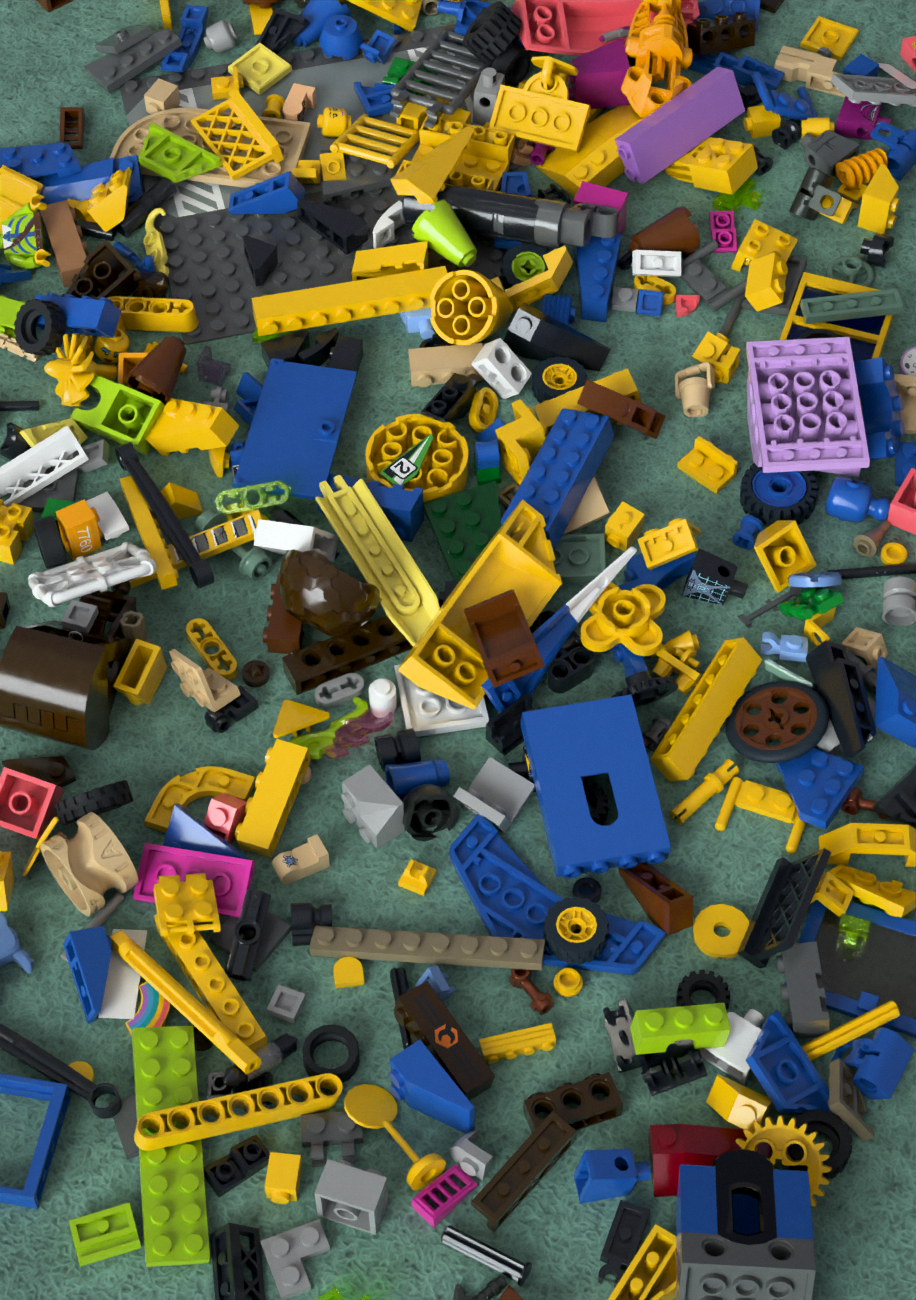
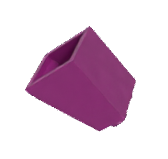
[568,39,630,109]

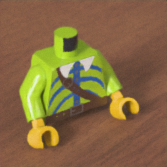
[0,193,51,270]

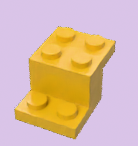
[495,399,548,486]

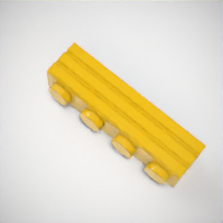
[479,1023,556,1064]

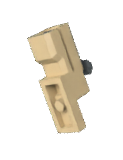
[774,45,846,97]

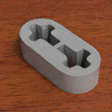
[315,673,365,709]

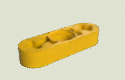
[186,618,238,680]

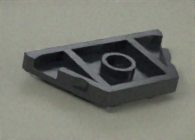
[873,764,916,829]

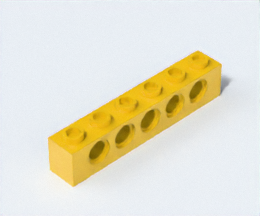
[154,914,269,1056]

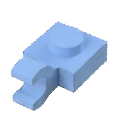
[760,632,808,662]

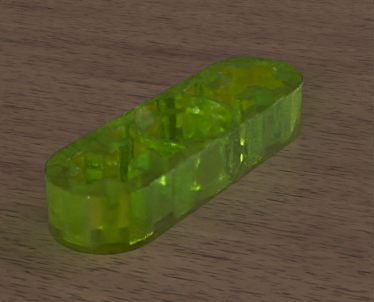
[215,480,291,514]

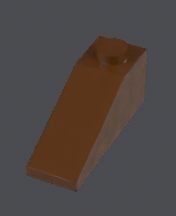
[619,862,693,935]

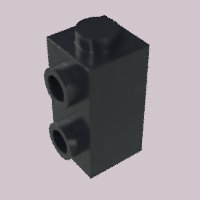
[325,336,363,374]

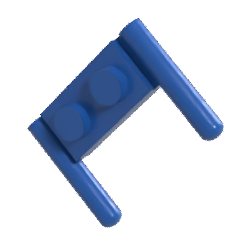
[751,71,818,121]

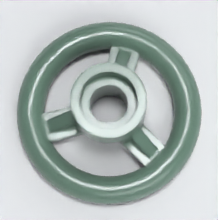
[826,256,874,287]

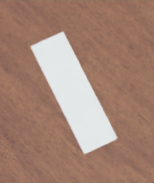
[98,929,147,1019]

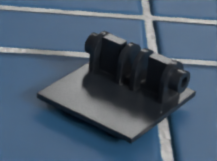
[641,1039,708,1097]

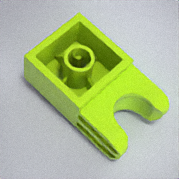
[70,374,165,456]

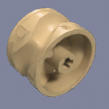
[40,812,139,917]

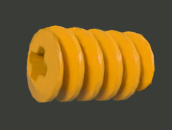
[835,148,888,190]

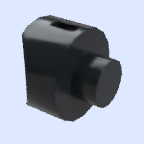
[860,232,895,269]
[0,422,31,460]

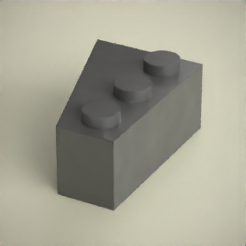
[776,941,830,1039]

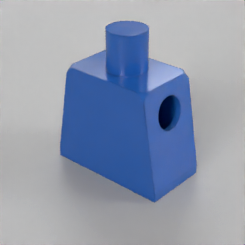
[574,1149,651,1204]

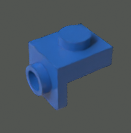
[360,30,398,64]

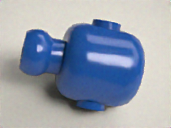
[825,477,891,523]

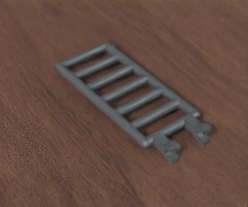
[390,30,494,129]

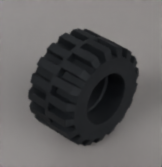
[463,1,522,64]

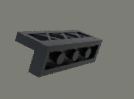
[210,1223,265,1300]

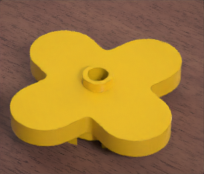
[580,582,666,656]

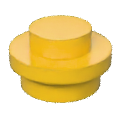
[553,968,583,997]

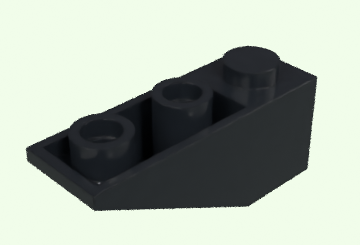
[421,373,477,423]

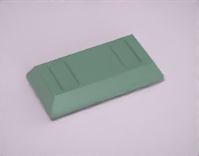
[765,657,817,689]

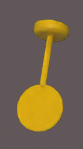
[344,1084,446,1191]

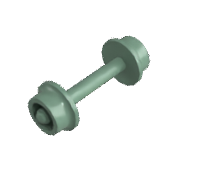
[194,509,272,580]

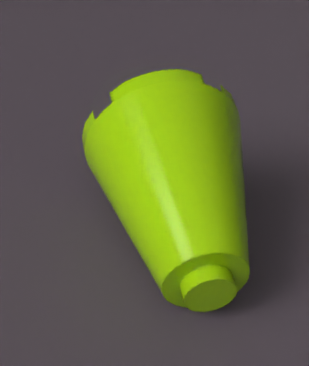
[412,200,477,267]

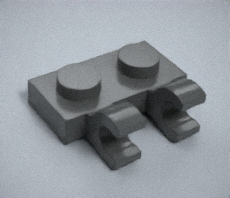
[301,1112,363,1167]

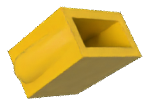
[113,639,167,706]

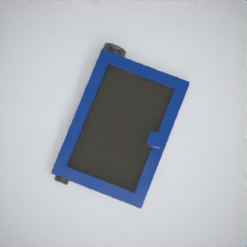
[784,900,916,1038]

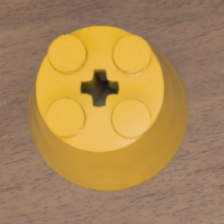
[429,270,513,345]

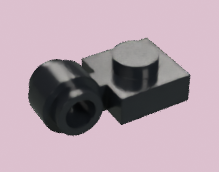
[204,686,259,733]

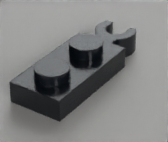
[598,1200,650,1288]

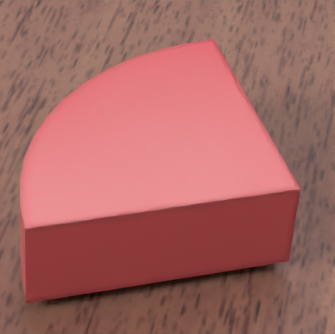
[675,295,700,317]

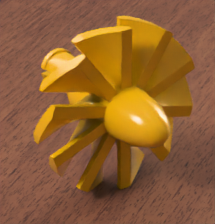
[44,333,117,407]

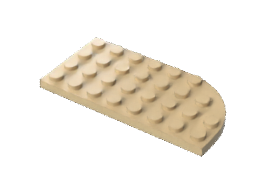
[110,108,311,188]

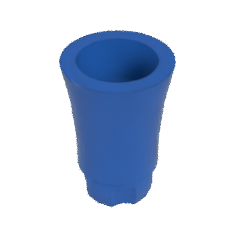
[385,758,450,800]

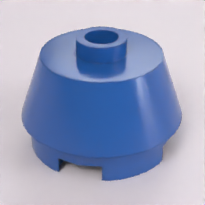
[319,15,364,60]

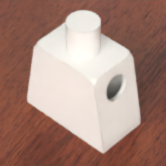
[699,1009,764,1085]

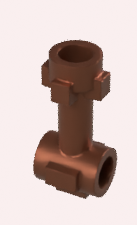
[841,787,892,820]
[509,969,554,1015]

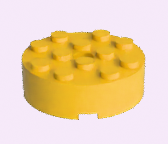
[365,414,469,502]

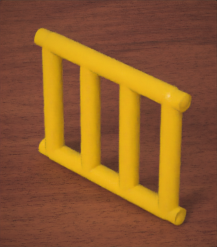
[330,114,420,168]

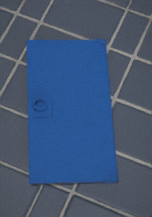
[232,358,357,500]

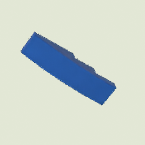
[688,52,785,90]

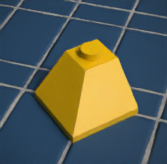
[754,520,817,593]

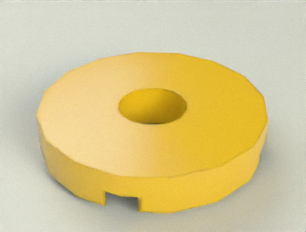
[693,904,750,959]

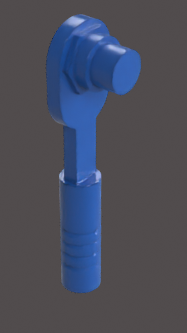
[113,242,156,273]

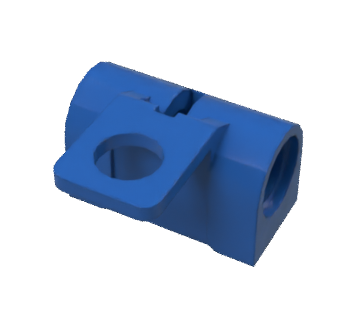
[870,121,916,181]
[831,1028,914,1100]

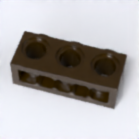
[687,12,756,56]
[523,1072,623,1133]

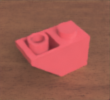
[204,793,247,844]

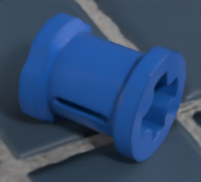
[732,515,763,550]

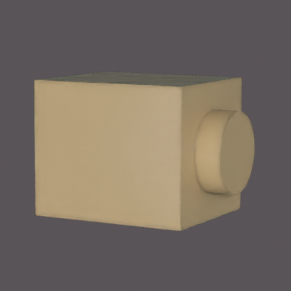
[144,78,180,114]

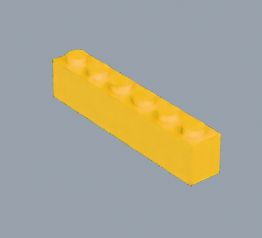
[650,637,762,782]

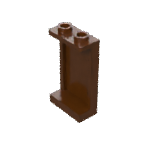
[464,590,545,688]

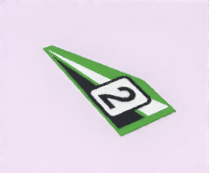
[379,434,434,485]

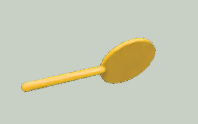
[22,816,59,877]

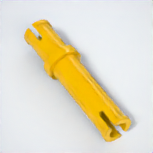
[669,759,739,826]

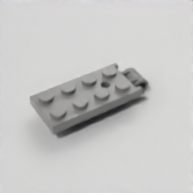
[831,74,916,107]

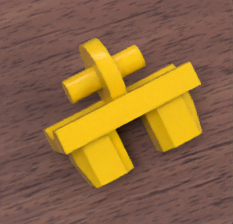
[652,648,701,695]

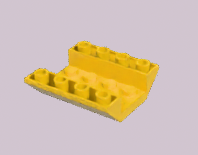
[396,116,515,191]

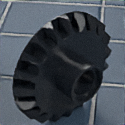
[611,671,678,707]

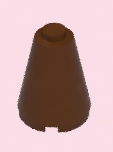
[630,206,700,255]
[123,336,187,405]

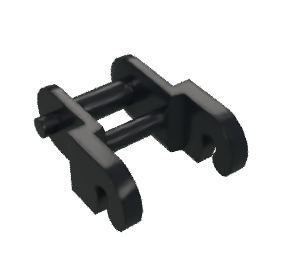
[537,183,571,204]

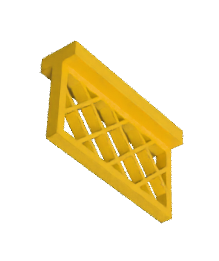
[190,89,284,181]

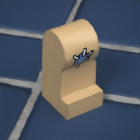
[272,834,330,885]

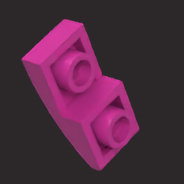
[709,211,737,253]

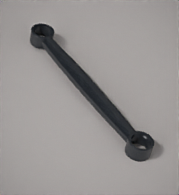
[115,442,215,589]
[0,1023,122,1119]

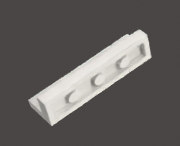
[0,425,89,507]

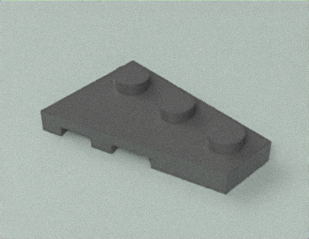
[742,256,807,316]

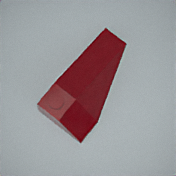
[648,1124,773,1197]

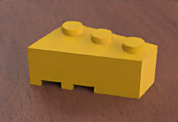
[146,398,239,456]
[608,1224,677,1300]

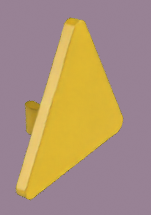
[273,700,330,738]

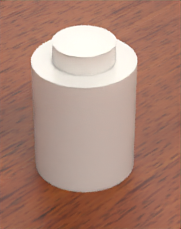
[369,679,397,718]

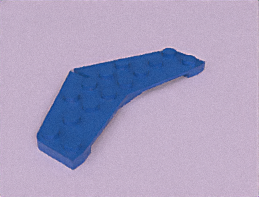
[0,142,82,178]
[449,814,666,975]

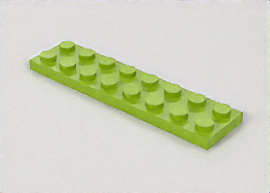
[132,1026,210,1267]

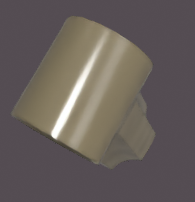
[119,611,152,658]

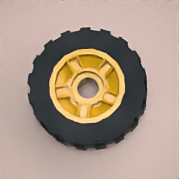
[532,356,587,404]
[544,896,609,965]

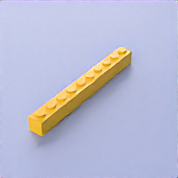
[119,476,179,590]

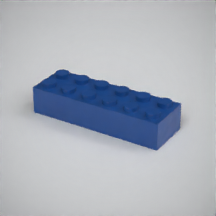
[501,408,614,551]

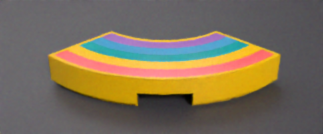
[125,981,172,1036]

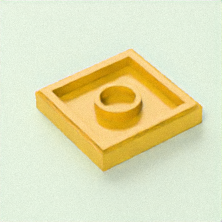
[800,16,859,61]

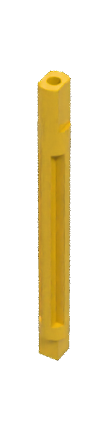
[109,930,261,1075]

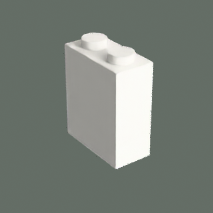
[254,519,338,562]

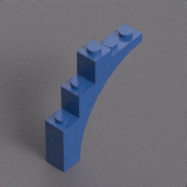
[604,552,696,678]

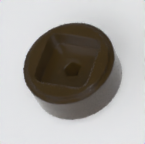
[242,660,270,687]

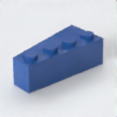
[573,233,622,322]
[316,474,424,543]

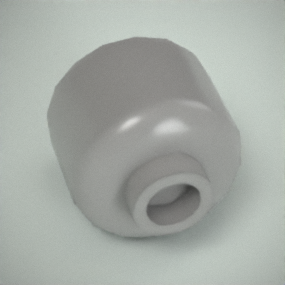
[203,20,238,53]

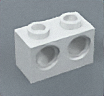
[471,338,532,399]

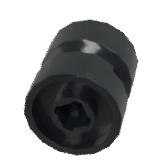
[374,728,421,772]

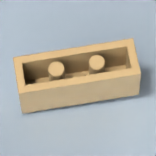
[408,343,485,387]

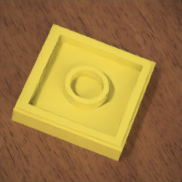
[228,43,292,95]

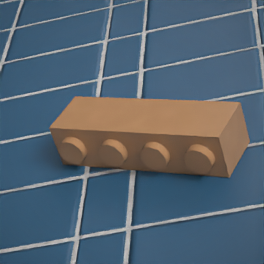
[39,200,89,288]

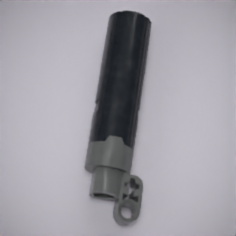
[402,183,618,248]

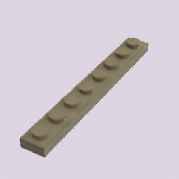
[309,926,546,971]

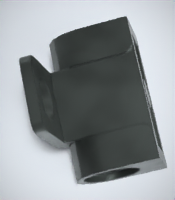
[789,166,842,221]

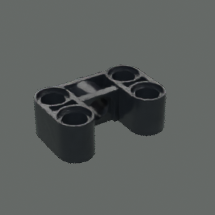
[530,611,594,693]

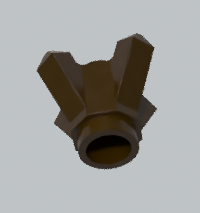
[132,270,169,298]

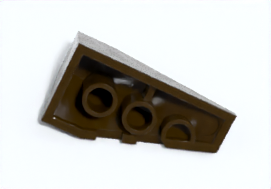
[61,239,139,300]

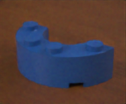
[854,357,905,461]

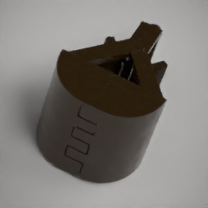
[0,581,137,750]

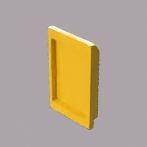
[0,165,44,234]

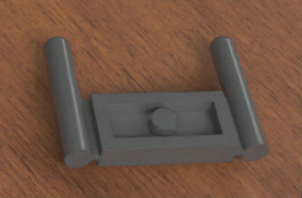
[680,240,747,312]

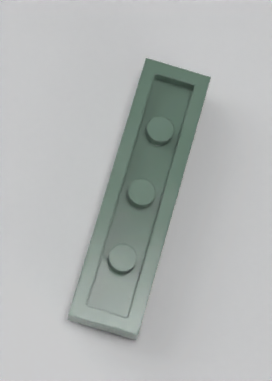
[800,289,904,324]

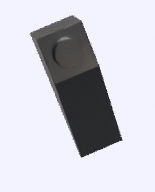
[297,199,368,255]

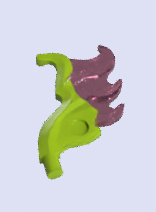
[287,697,394,759]

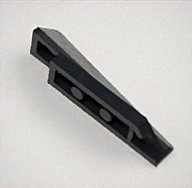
[806,640,877,758]

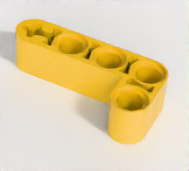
[108,296,199,333]

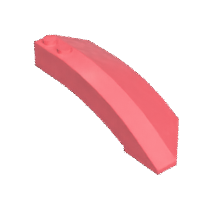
[511,0,700,56]

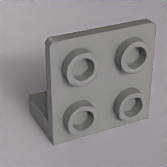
[453,757,535,833]

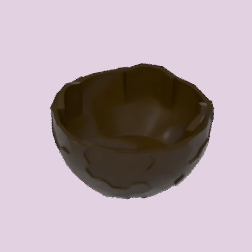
[279,549,382,636]

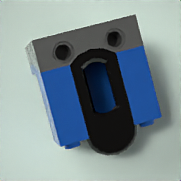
[675,1149,816,1300]

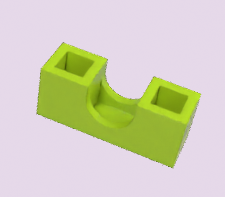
[630,1003,731,1055]

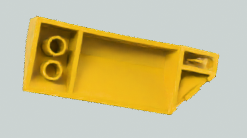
[535,103,644,197]
[398,499,562,709]

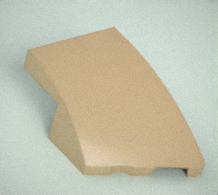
[563,475,611,535]

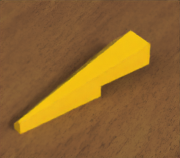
[390,126,477,204]

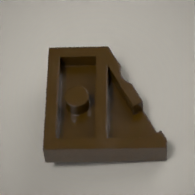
[2,756,76,787]

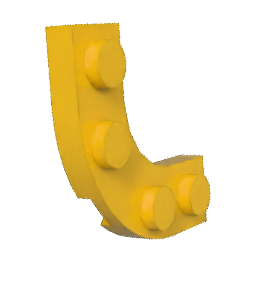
[144,766,256,833]

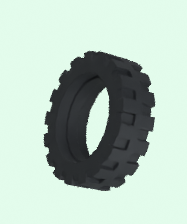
[55,780,133,825]

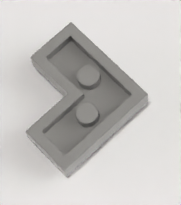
[260,1219,330,1300]

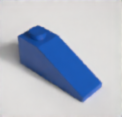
[228,171,305,214]
[63,926,112,1024]

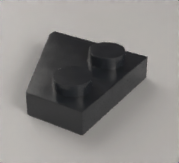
[255,8,310,55]

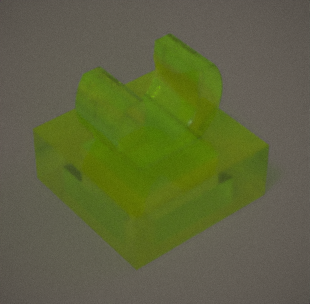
[839,914,871,949]

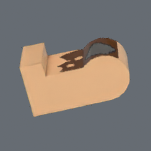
[283,83,317,122]

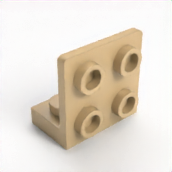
[169,649,241,713]

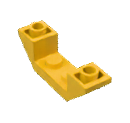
[490,246,573,311]
[818,823,916,867]

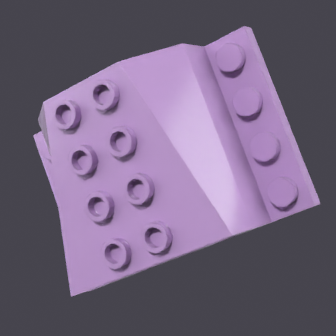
[746,337,870,477]

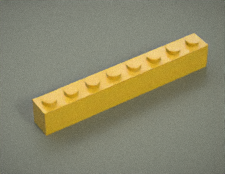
[252,266,447,336]

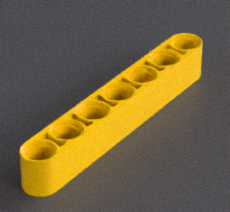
[134,1073,343,1151]

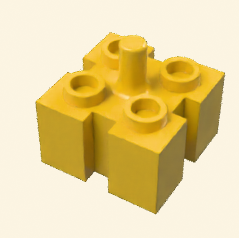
[0,499,35,565]

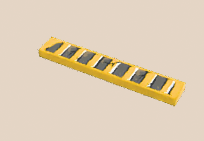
[128,509,263,588]

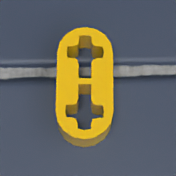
[634,276,676,305]

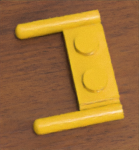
[715,777,806,854]

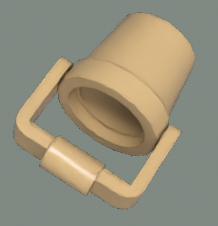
[675,362,715,417]

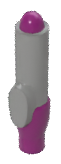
[599,26,630,43]

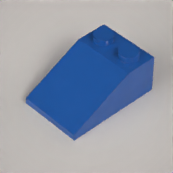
[874,656,916,748]
[389,1040,475,1134]

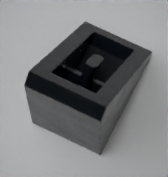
[243,235,278,287]

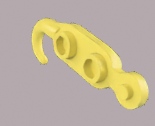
[143,208,169,277]

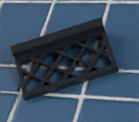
[737,848,831,969]

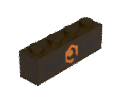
[394,981,495,1101]

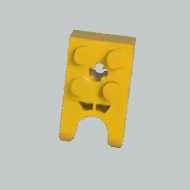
[665,137,758,195]

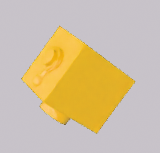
[604,501,645,552]

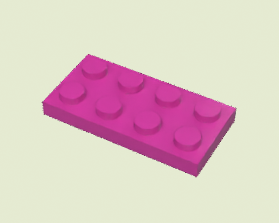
[133,843,256,918]

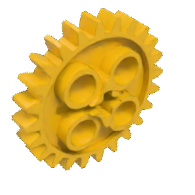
[729,1115,832,1214]

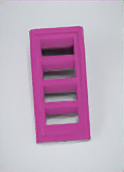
[412,1164,478,1228]

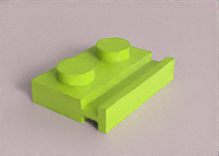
[69,1202,142,1267]

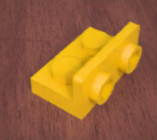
[677,436,738,494]

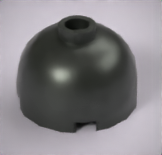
[402,784,458,842]

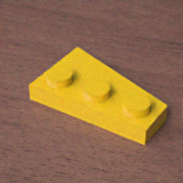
[829,864,916,918]

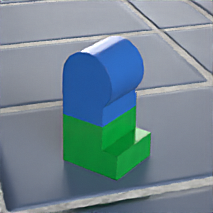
[474,440,501,486]

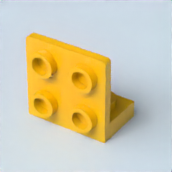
[731,219,798,272]
[637,518,702,570]

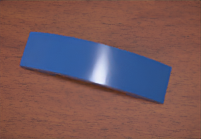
[161,5,209,72]

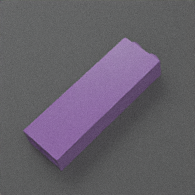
[615,67,745,184]

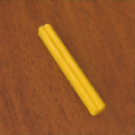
[801,1000,900,1061]

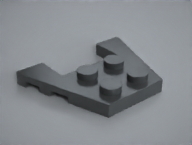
[319,137,392,202]

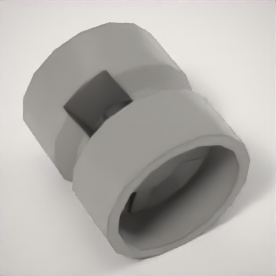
[882,576,916,626]

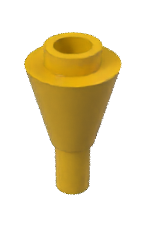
[651,630,700,658]

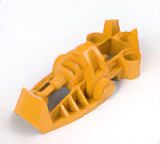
[621,0,693,118]

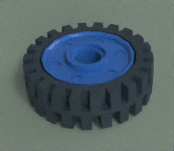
[740,463,818,527]

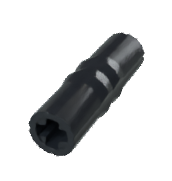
[114,177,177,238]

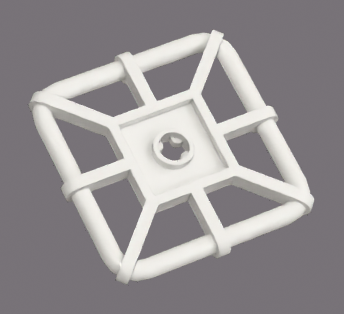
[28,542,157,607]

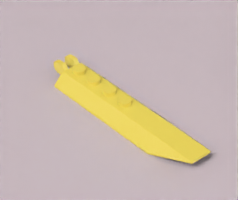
[315,475,440,646]

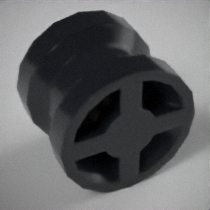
[772,120,801,150]

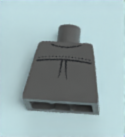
[800,130,860,177]

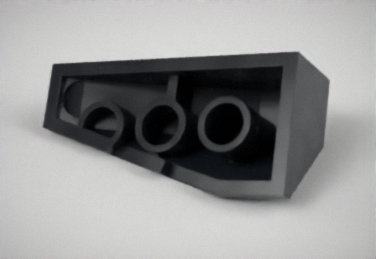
[503,302,611,371]

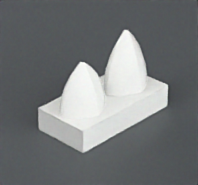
[631,250,681,277]

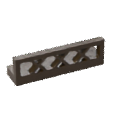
[471,1111,576,1232]

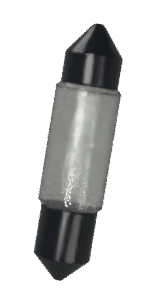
[223,1033,298,1087]

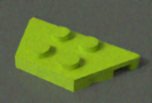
[138,122,222,183]

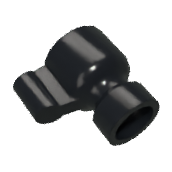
[291,902,333,946]

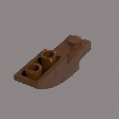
[577,380,666,439]

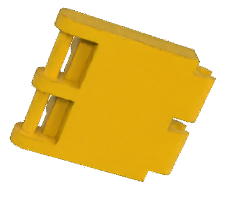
[153,873,220,937]

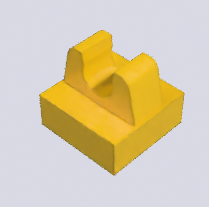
[398,859,437,896]

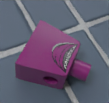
[835,96,892,140]

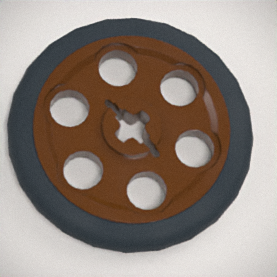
[725,681,829,763]

